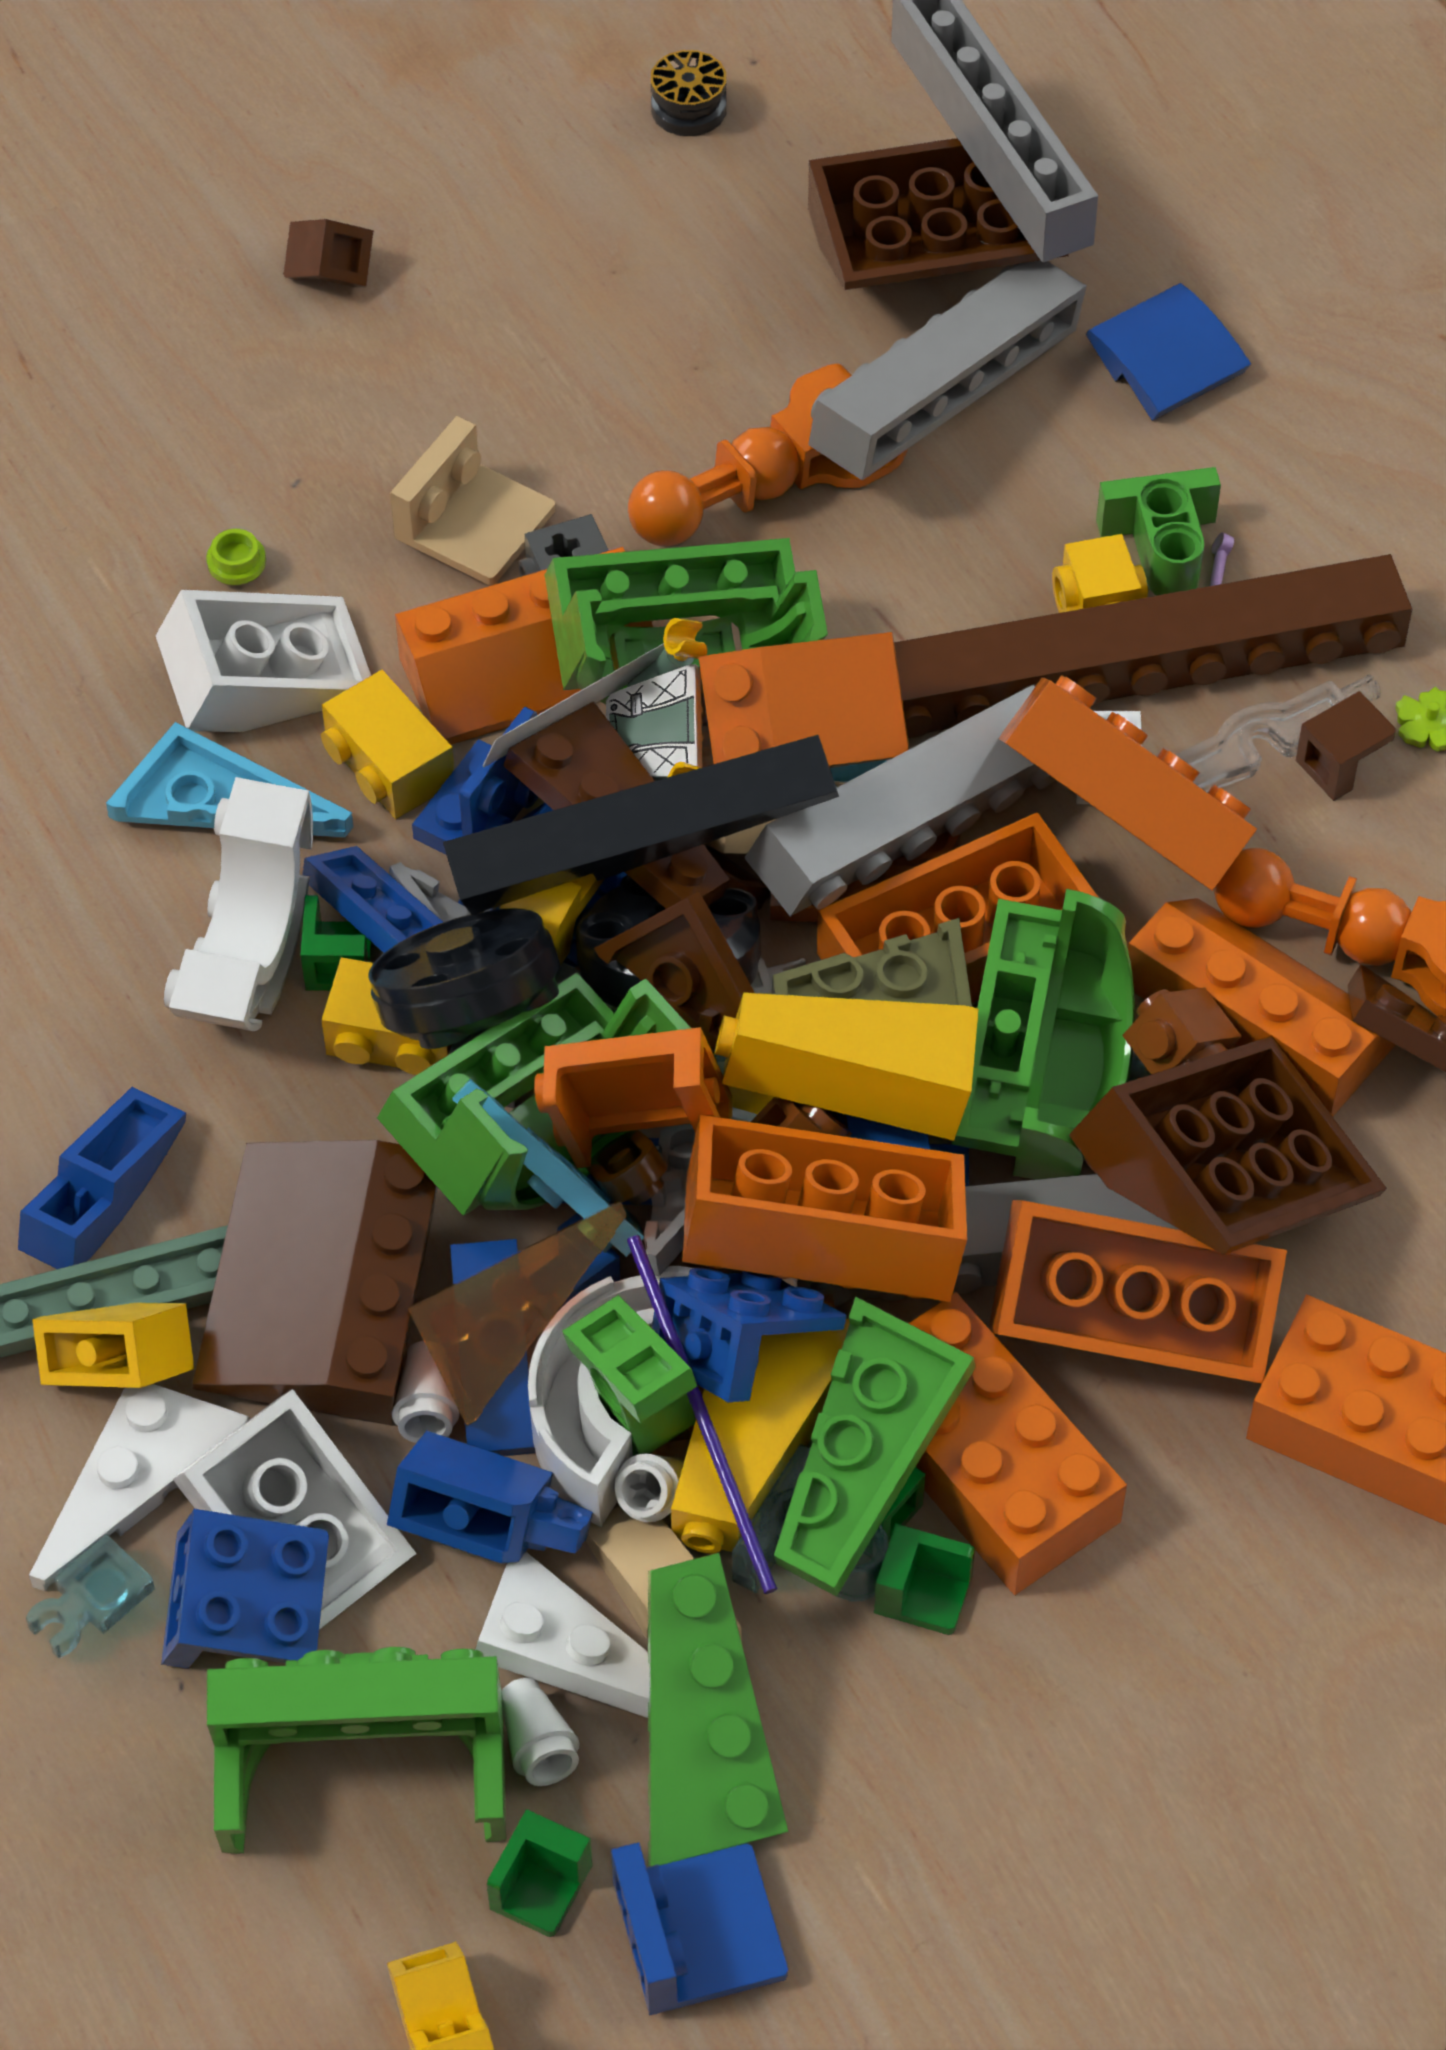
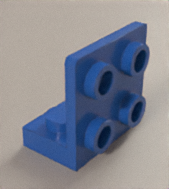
[412,707,538,855]
[651,1268,847,1402]
[161,1509,329,1669]
[611,1842,788,2016]

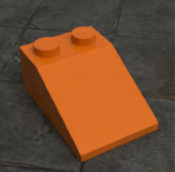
[699,632,909,768]

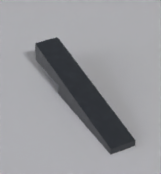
[443,735,840,915]

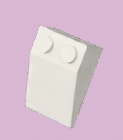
[156,590,371,732]
[172,1389,417,1630]

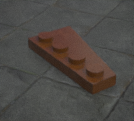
[503,701,730,909]

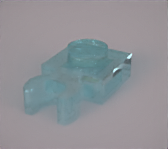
[26,1534,155,1658]

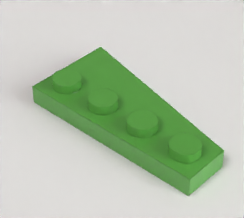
[774,1296,976,1597]
[648,1553,789,1867]

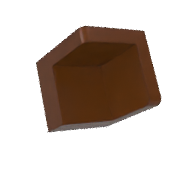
[284,219,374,287]
[1295,691,1396,801]

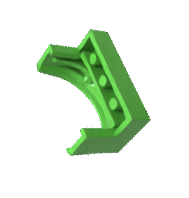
[545,538,828,705]
[377,973,691,1216]
[207,1647,507,1854]

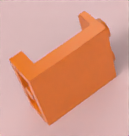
[534,1027,733,1168]

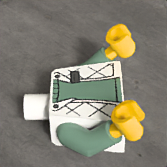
[606,618,714,781]

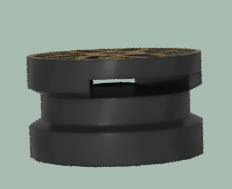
[650,50,727,136]

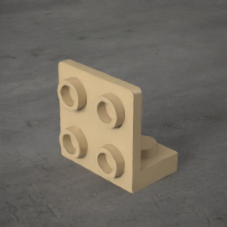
[390,416,555,585]

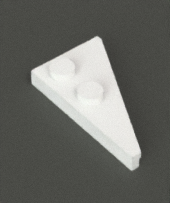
[29,1384,249,1591]
[475,1552,649,1718]

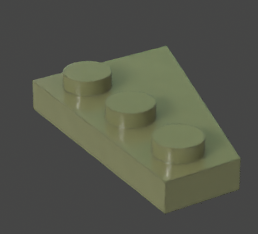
[771,918,972,1007]

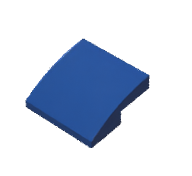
[1086,283,1251,421]

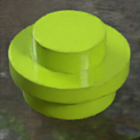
[206,528,266,585]

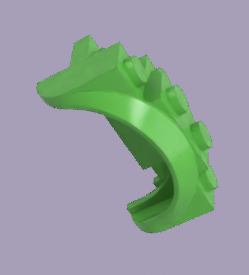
[951,889,1135,1180]

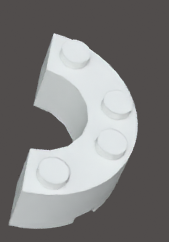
[164,777,313,1031]
[528,1266,693,1527]

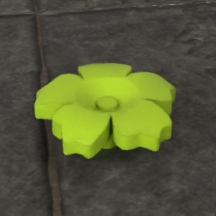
[1395,687,1446,752]

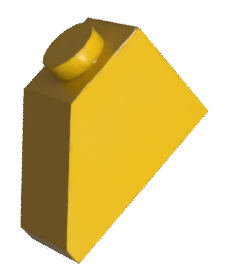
[32,1303,195,1388]

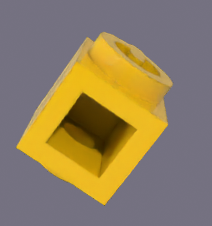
[1052,534,1148,613]

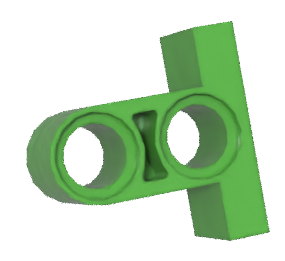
[1096,467,1221,596]
[562,1295,697,1456]

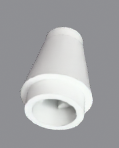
[392,1341,459,1443]
[614,1454,684,1522]
[502,1678,580,1786]

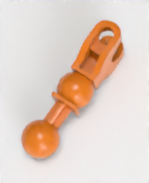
[628,363,908,546]
[1214,848,1446,1016]

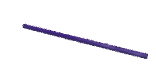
[627,1235,777,1594]

